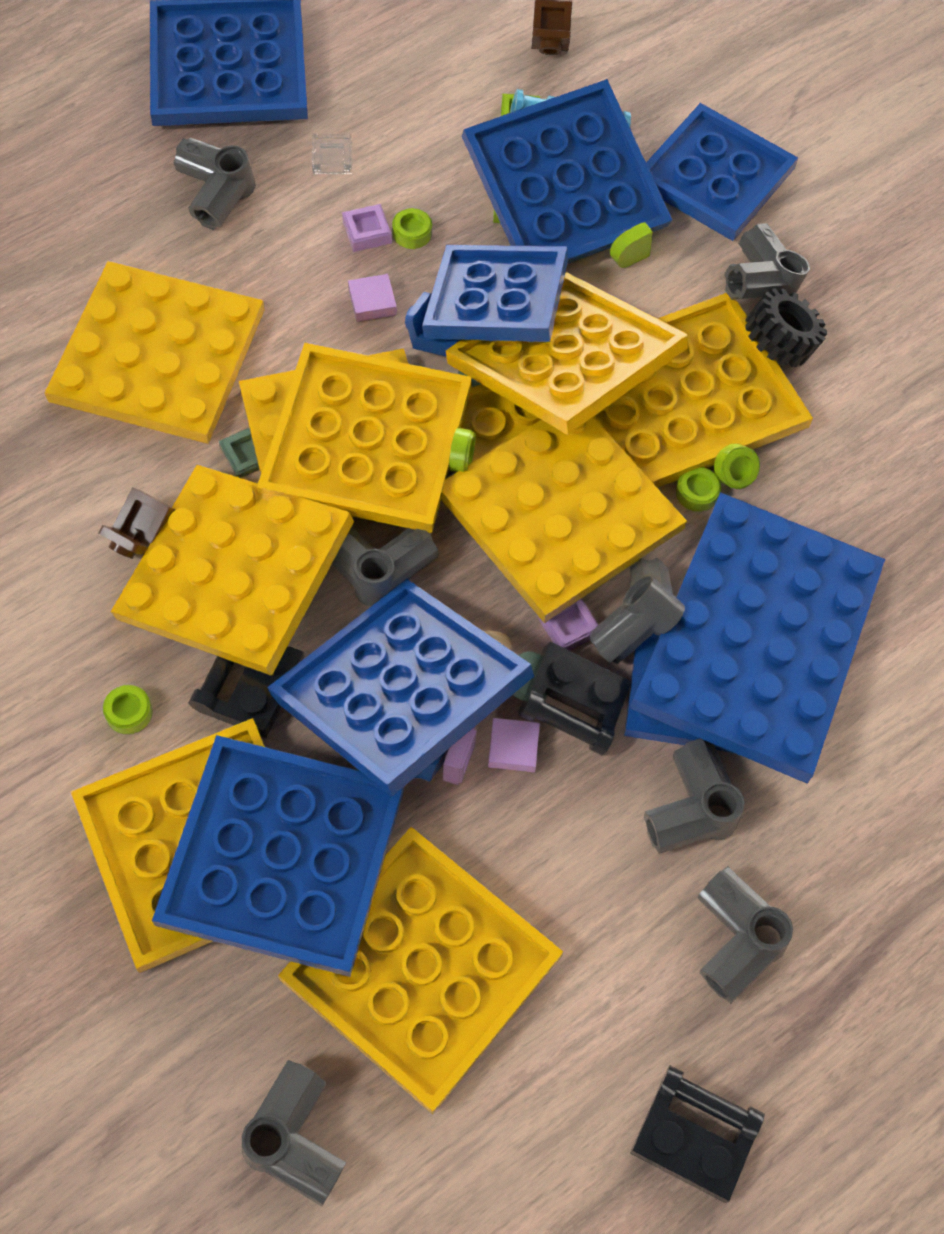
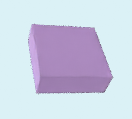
[342,204,392,252]
[348,274,397,322]
[538,598,598,651]
[488,718,540,772]
[443,727,476,785]

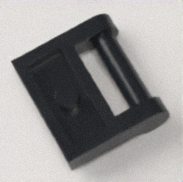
[518,641,632,756]
[188,646,305,738]
[630,1065,765,1203]

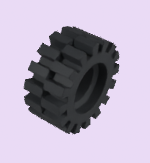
[745,288,827,367]

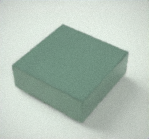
[219,427,259,478]

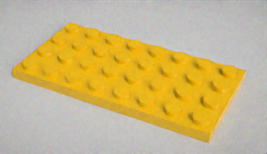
[461,293,813,488]

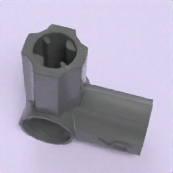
[174,137,256,230]
[724,223,810,300]
[332,527,439,607]
[590,558,685,664]
[644,738,745,854]
[698,866,793,1004]
[242,1060,346,1206]

